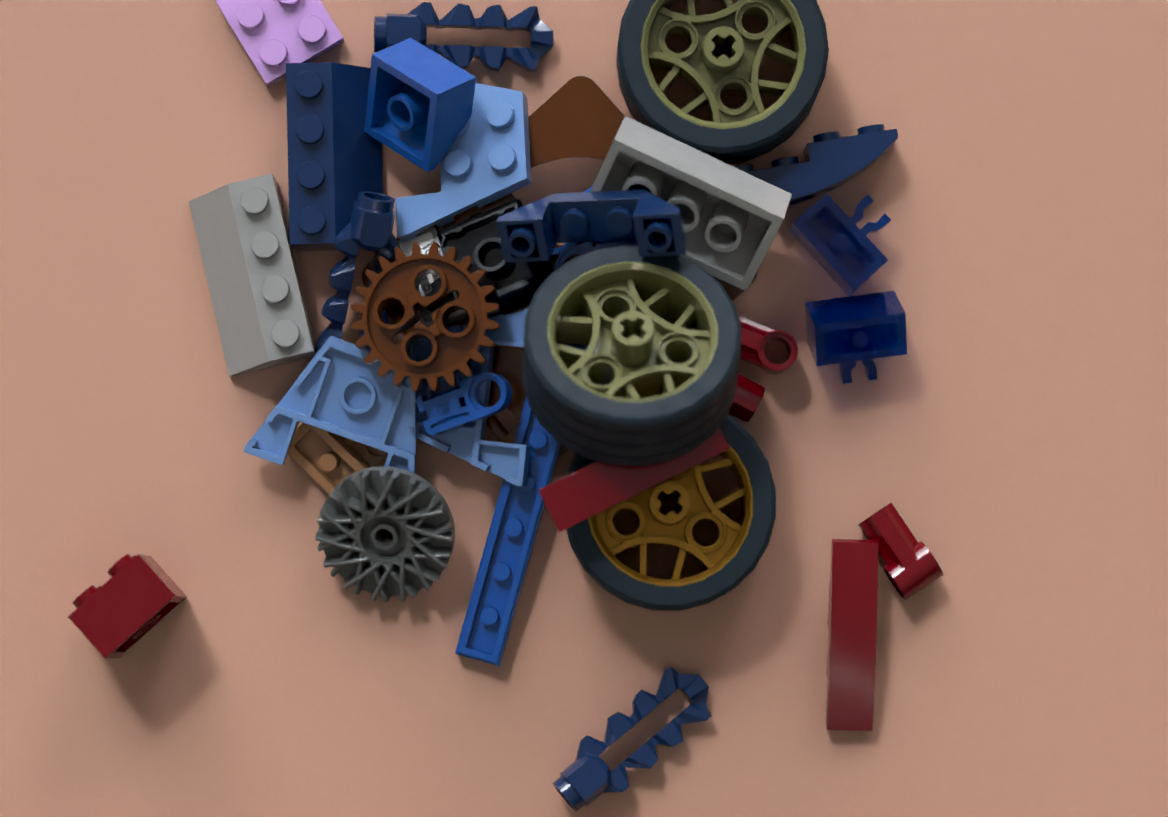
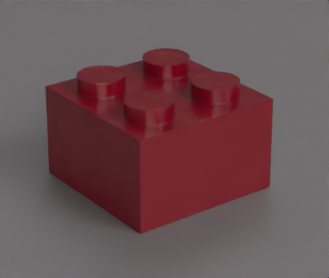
[68,554,187,659]

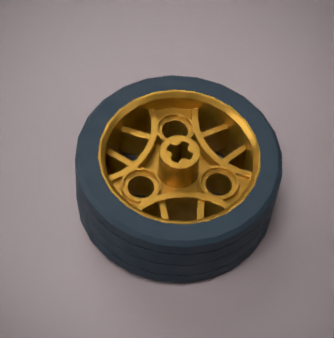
[566,415,776,611]

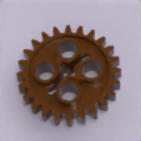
[350,242,501,392]

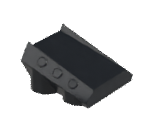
[437,199,550,317]

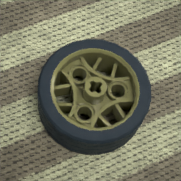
[616,0,829,164]
[523,245,741,466]

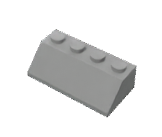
[590,116,792,292]
[189,174,317,377]

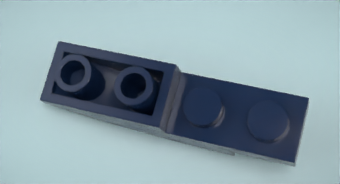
[733,124,898,206]

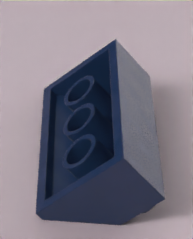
[286,62,384,252]

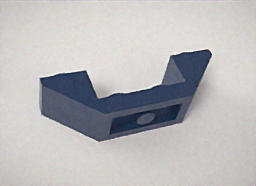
[496,190,687,262]

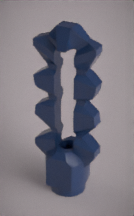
[374,2,553,72]
[315,191,401,352]
[552,666,712,812]

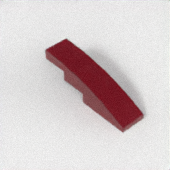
[538,427,730,532]
[825,539,878,731]

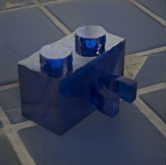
[789,193,891,297]
[805,291,907,384]

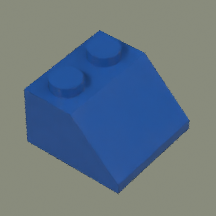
[364,38,476,172]

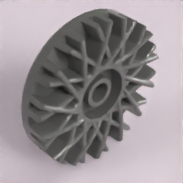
[315,466,455,602]

